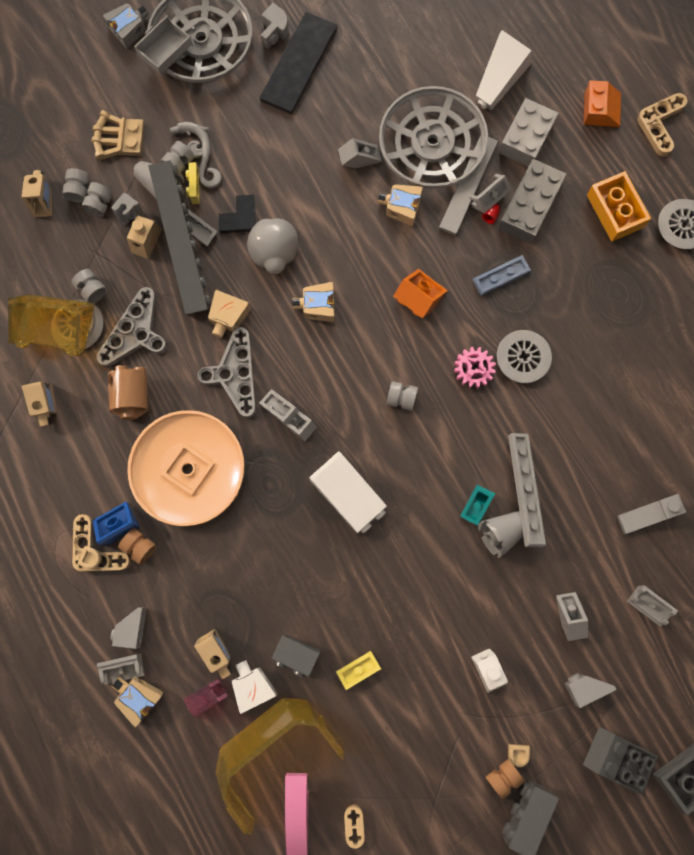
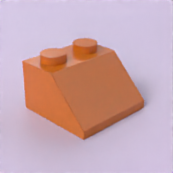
[583,80,621,127]
[393,269,448,318]

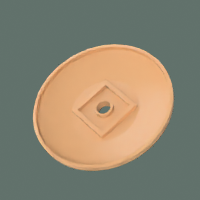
[128,411,245,526]

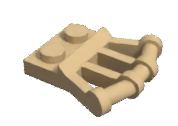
[91,110,145,160]

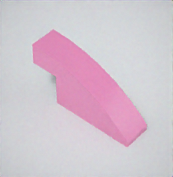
[285,773,309,855]

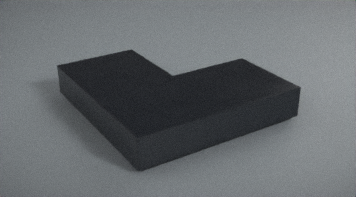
[219,194,256,233]

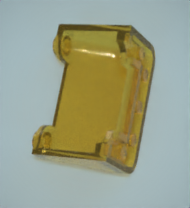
[8,295,94,356]

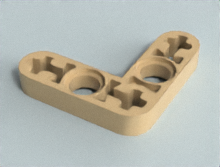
[637,93,687,157]
[72,514,131,571]

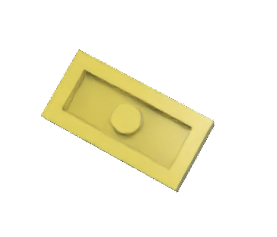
[186,162,200,205]
[336,651,381,690]

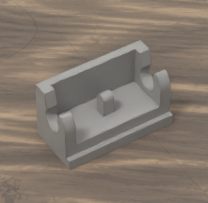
[469,174,511,213]
[111,193,147,227]
[627,585,678,627]
[97,654,145,685]

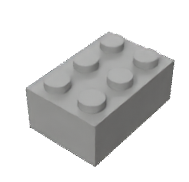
[499,98,558,167]

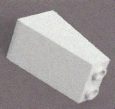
[309,451,387,534]

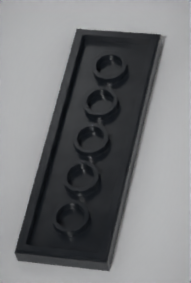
[260,12,337,114]

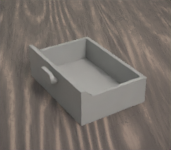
[134,15,193,75]

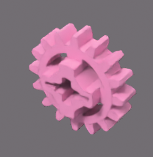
[454,347,496,389]

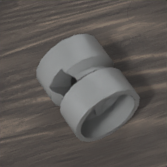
[161,141,195,173]
[62,168,90,203]
[81,182,113,217]
[71,269,107,304]
[386,381,418,411]

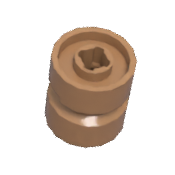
[118,528,156,565]
[485,759,525,800]

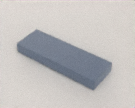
[473,255,531,296]

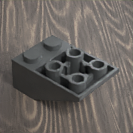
[583,727,658,795]

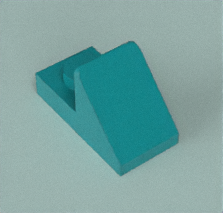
[460,484,495,526]

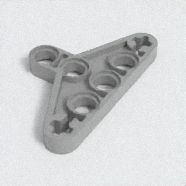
[97,287,167,367]
[198,327,256,418]

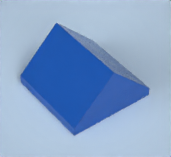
[92,501,141,547]

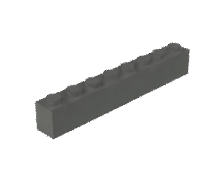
[148,160,211,315]

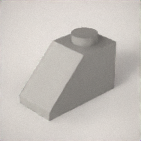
[338,138,382,169]
[556,592,588,641]
[110,607,147,649]
[564,673,616,708]

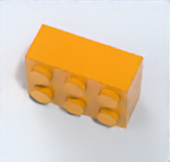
[587,171,651,242]

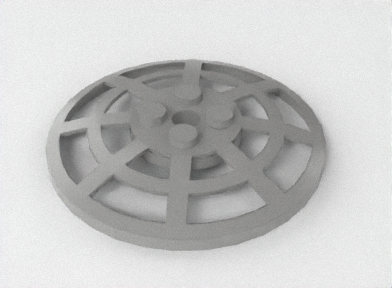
[147,0,253,83]
[379,86,488,189]

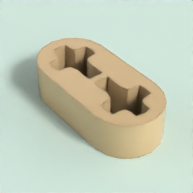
[344,804,365,849]

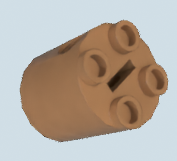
[108,365,148,420]

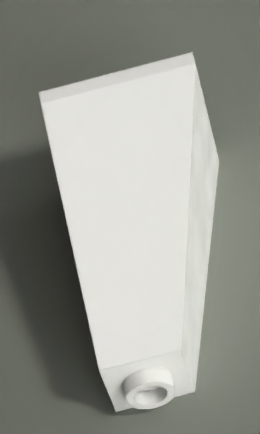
[476,30,531,111]

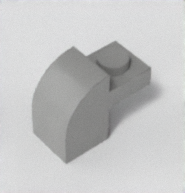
[261,3,288,49]

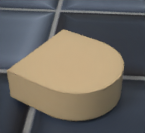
[77,546,102,569]
[508,744,530,767]

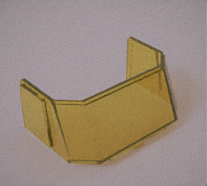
[216,698,345,836]

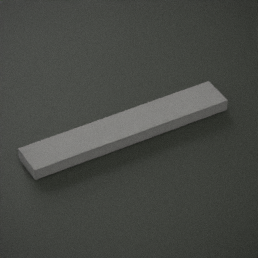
[439,136,498,236]
[508,433,546,548]

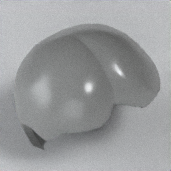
[247,218,298,274]

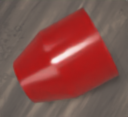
[482,204,500,224]

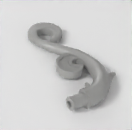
[170,122,222,189]

